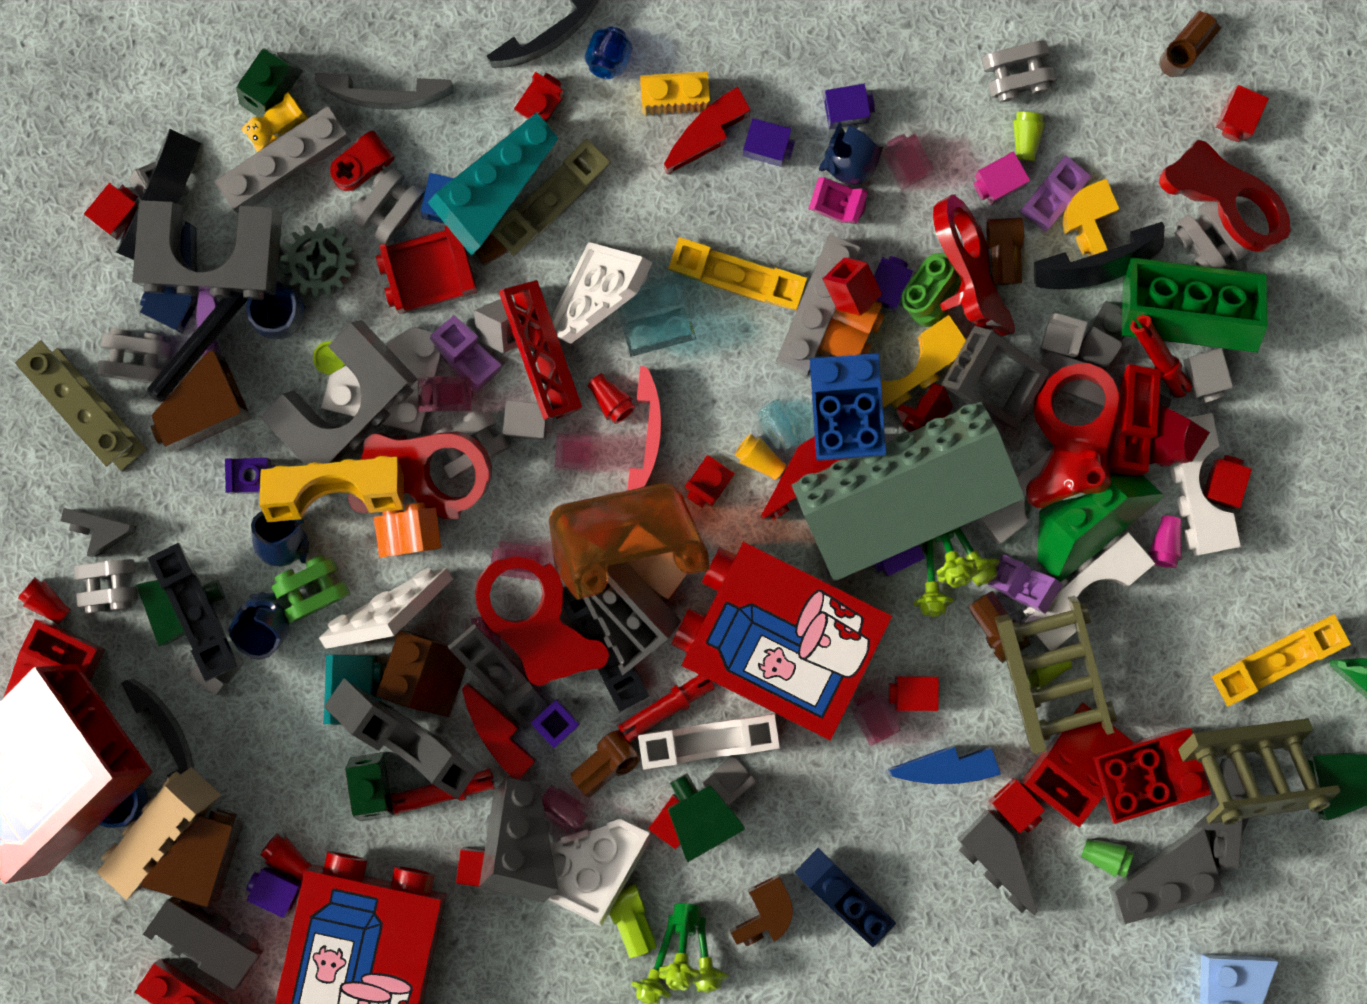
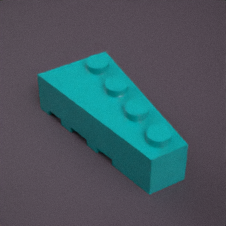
[428,112,559,256]

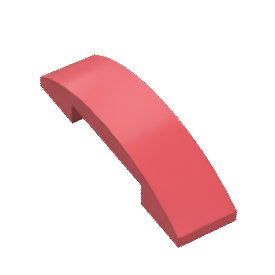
[626,366,661,504]

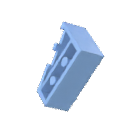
[1200,954,1279,1004]

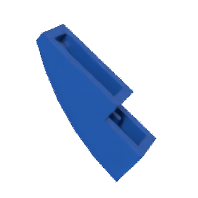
[888,746,1001,784]

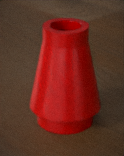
[587,373,635,424]
[18,577,71,625]
[260,833,312,881]

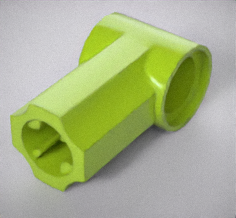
[609,884,657,958]

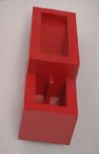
[664,87,751,175]
[1107,364,1161,477]
[462,683,536,780]

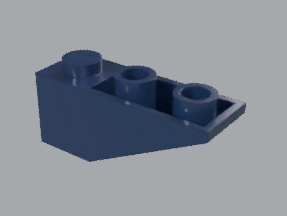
[140,221,198,334]
[795,848,896,947]

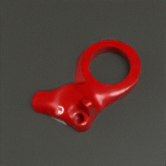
[1159,140,1291,252]
[933,194,1015,336]
[1026,363,1122,508]
[348,431,492,519]
[475,555,609,686]

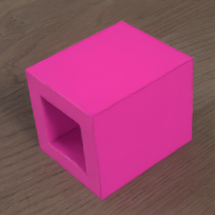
[973,151,1030,205]

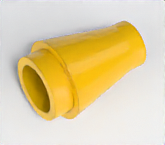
[734,433,787,481]

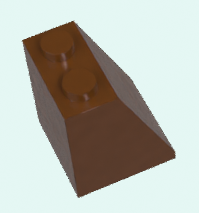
[150,350,252,452]
[376,630,466,717]
[141,808,244,907]

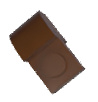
[730,874,793,946]

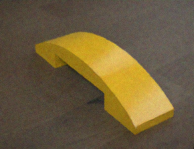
[668,237,807,311]
[1211,614,1351,707]

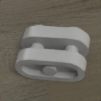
[981,40,1057,103]
[352,168,425,245]
[1174,201,1249,269]
[96,328,171,383]
[434,408,510,480]
[74,559,138,613]

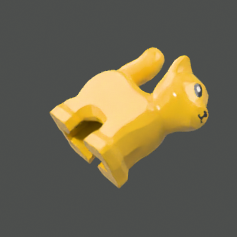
[242,92,309,152]

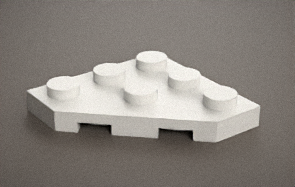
[551,242,652,344]
[321,327,442,434]
[319,568,453,649]
[548,819,652,927]

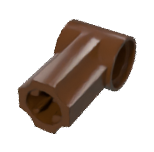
[1159,10,1221,77]
[986,217,1024,285]
[967,591,1031,664]
[570,730,640,798]

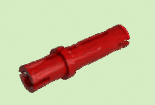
[1130,315,1192,398]
[617,675,715,743]
[391,768,496,815]

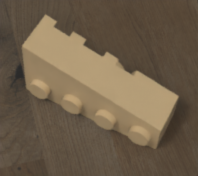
[96,767,221,900]

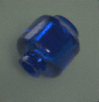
[584,26,633,79]

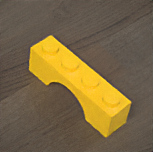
[881,315,966,417]
[259,456,404,522]

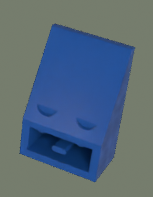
[810,353,886,461]

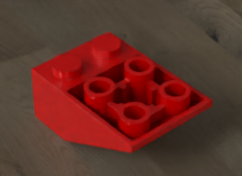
[3,619,106,699]
[1020,702,1133,828]
[1093,727,1211,824]

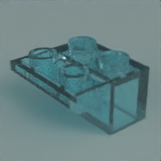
[617,274,697,357]

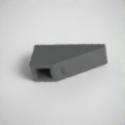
[957,810,1038,915]

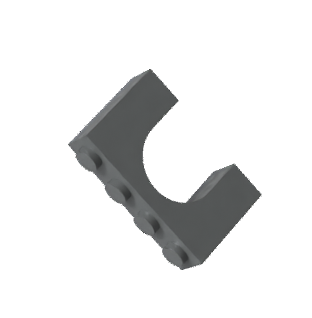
[132,200,282,300]
[260,320,418,465]
[324,678,478,799]

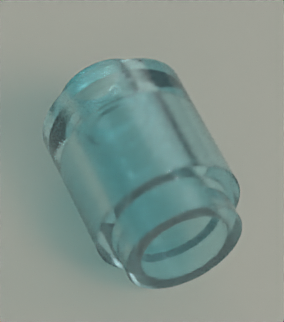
[757,399,804,451]

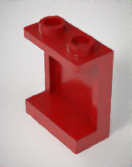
[375,226,478,314]

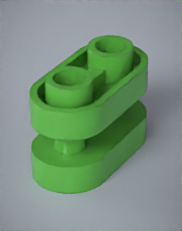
[901,253,961,327]
[271,554,351,624]

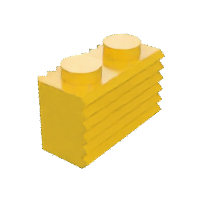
[640,71,710,115]

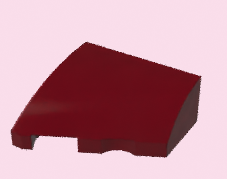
[1149,403,1210,467]

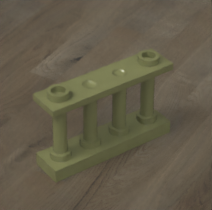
[15,340,148,472]
[995,596,1117,754]
[1178,718,1341,825]

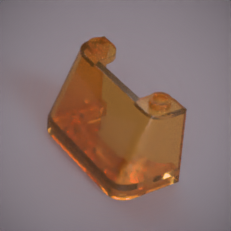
[549,483,710,599]

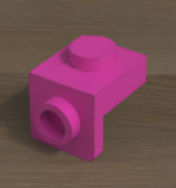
[808,177,868,223]

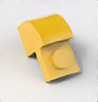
[1062,179,1120,256]

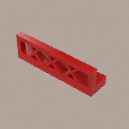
[499,280,583,420]

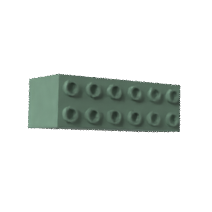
[791,401,1025,581]

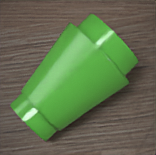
[1081,838,1134,878]

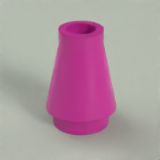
[1148,516,1182,568]

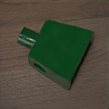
[236,48,303,117]
[136,580,225,646]
[345,752,394,821]
[1306,752,1367,820]
[668,773,745,862]

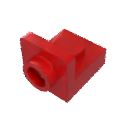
[514,72,565,123]
[897,383,953,432]
[684,454,735,508]

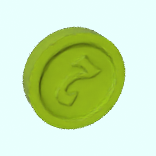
[313,341,345,375]

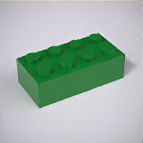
[1122,258,1268,353]

